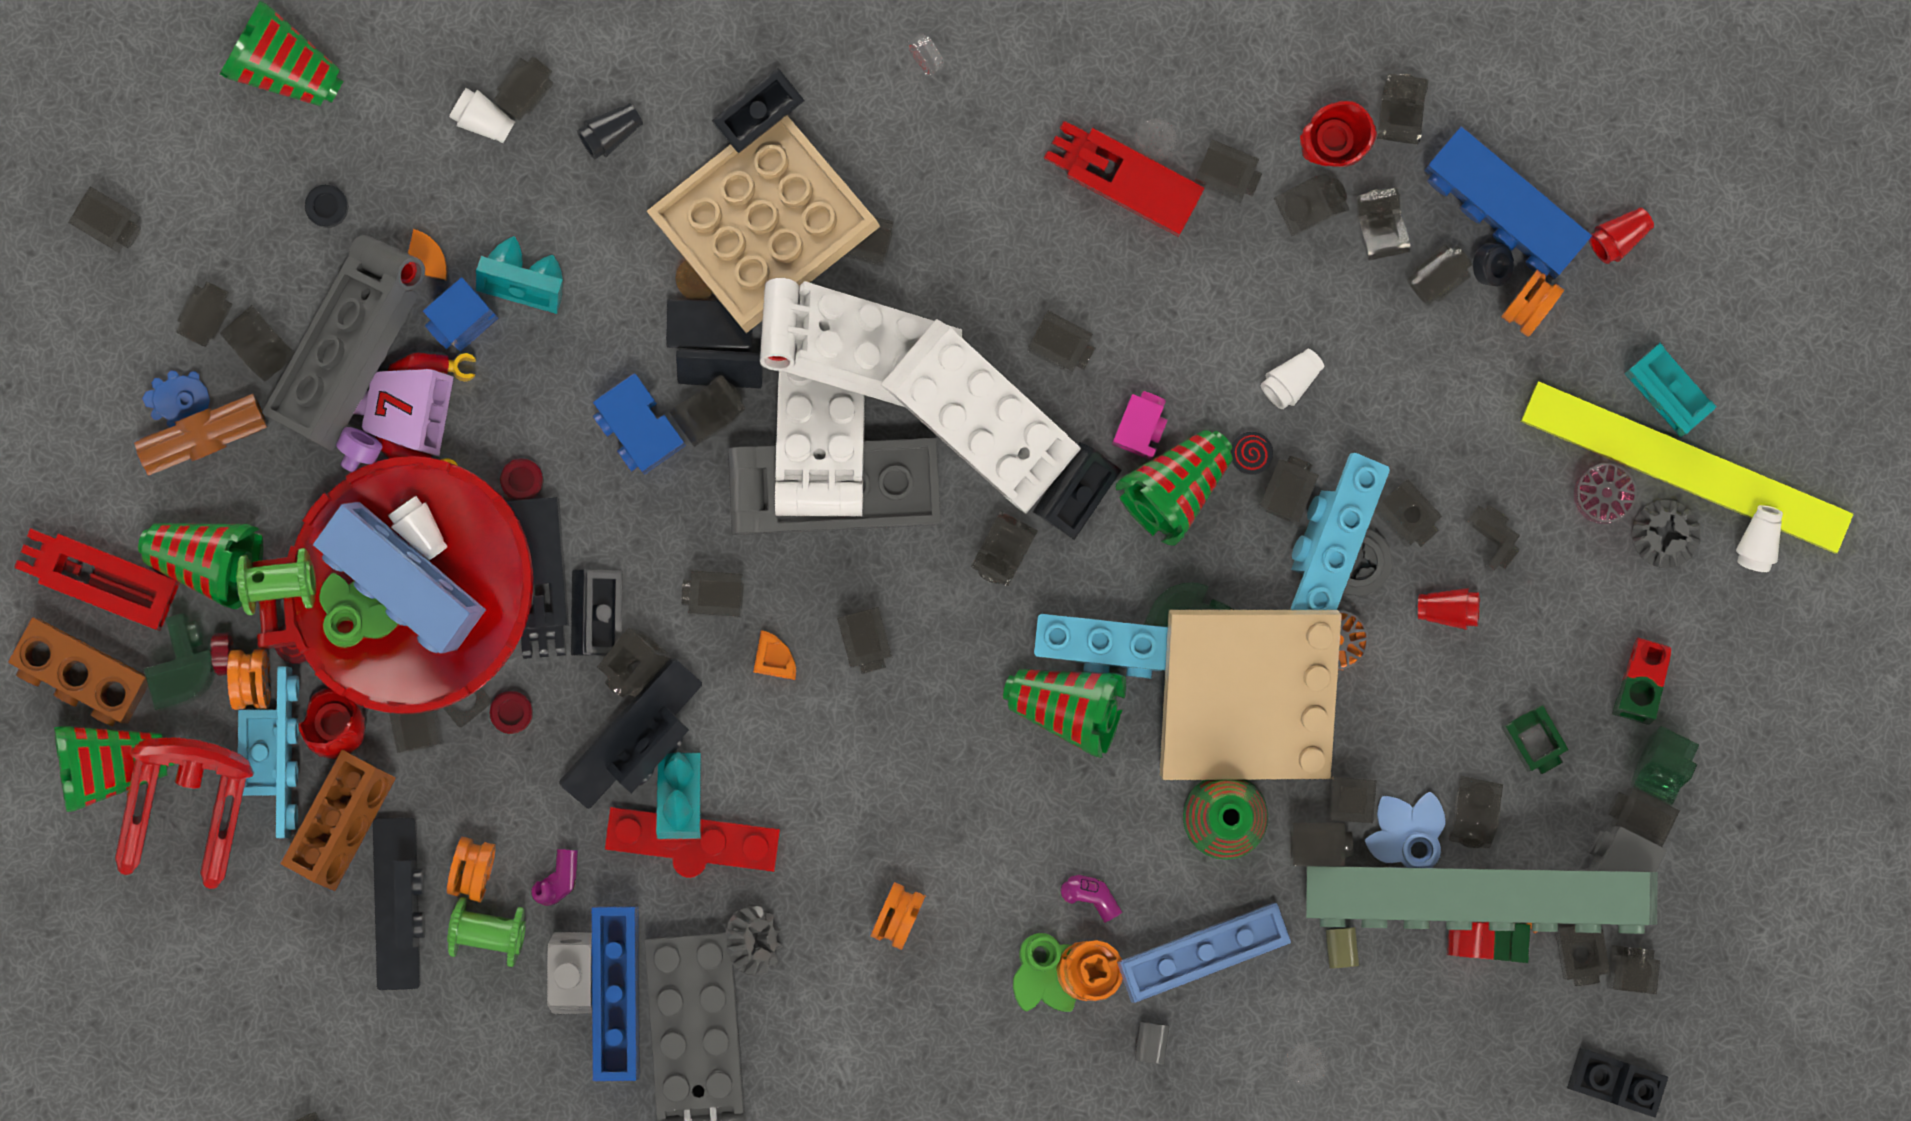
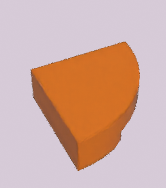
[408,229,448,281]
[753,630,796,680]

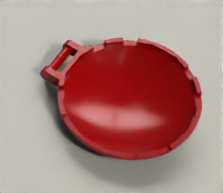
[251,456,533,714]

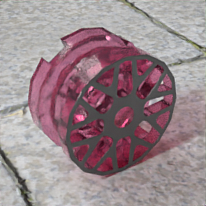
[1574,463,1637,524]

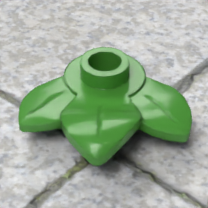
[319,573,398,647]
[1013,933,1076,1012]

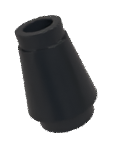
[577,103,643,159]

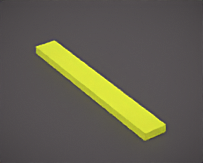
[1520,381,1854,554]

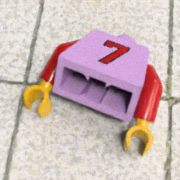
[353,353,476,466]

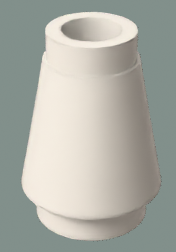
[449,88,515,143]
[1261,348,1324,409]
[388,496,448,561]
[1736,505,1783,572]

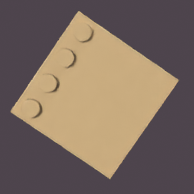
[647,116,880,333]
[1160,610,1342,780]

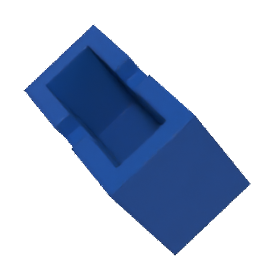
[423,277,499,352]
[593,373,686,475]

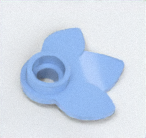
[1365,792,1445,868]

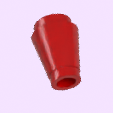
[1589,207,1654,264]
[1418,588,1480,630]

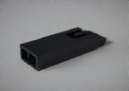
[506,497,569,659]

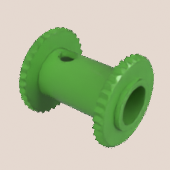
[237,548,316,615]
[447,897,526,967]

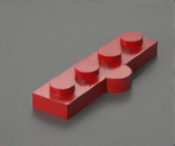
[605,807,780,878]

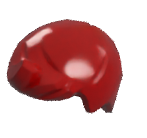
[1300,101,1377,167]
[298,688,366,759]

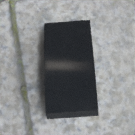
[1567,1048,1669,1118]

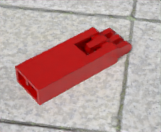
[1043,121,1205,237]
[14,528,180,631]

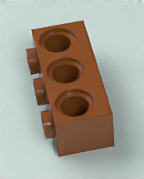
[8,617,152,727]
[280,750,396,891]

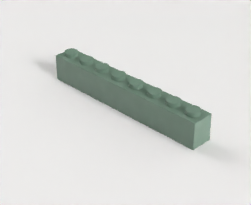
[1306,866,1658,934]

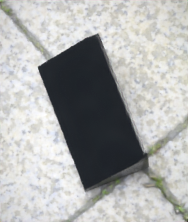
[712,68,805,154]
[666,299,753,348]
[676,349,763,389]
[1033,442,1122,540]
[571,569,623,656]

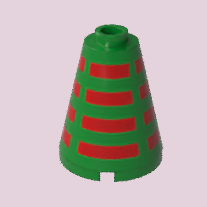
[219,0,344,106]
[1116,430,1233,546]
[138,523,264,609]
[1003,669,1126,758]
[54,726,174,812]
[1183,780,1268,860]

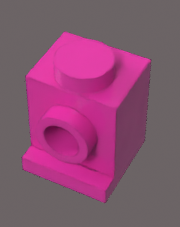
[1112,391,1168,460]

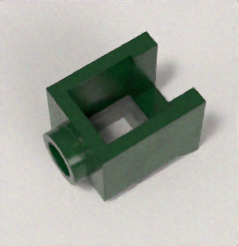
[1501,705,1569,774]

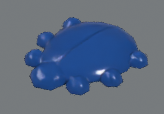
[142,371,210,428]

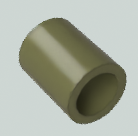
[1326,927,1359,969]

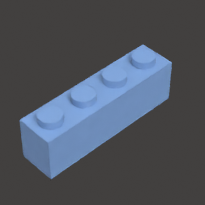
[313,502,486,654]

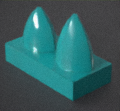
[476,236,563,314]
[656,751,702,839]

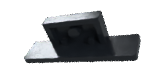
[559,658,702,809]
[373,818,425,990]

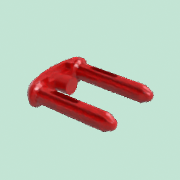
[115,737,254,889]

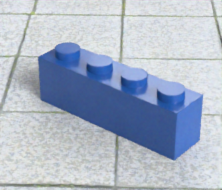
[1425,126,1592,279]
[592,906,640,1081]

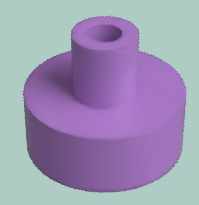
[336,427,382,472]

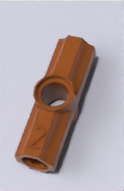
[134,393,268,476]

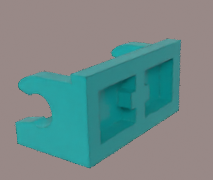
[1624,343,1717,437]

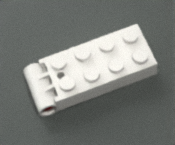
[760,278,962,407]
[881,319,1081,514]
[775,370,865,516]

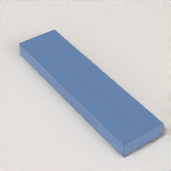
[1117,903,1291,1003]

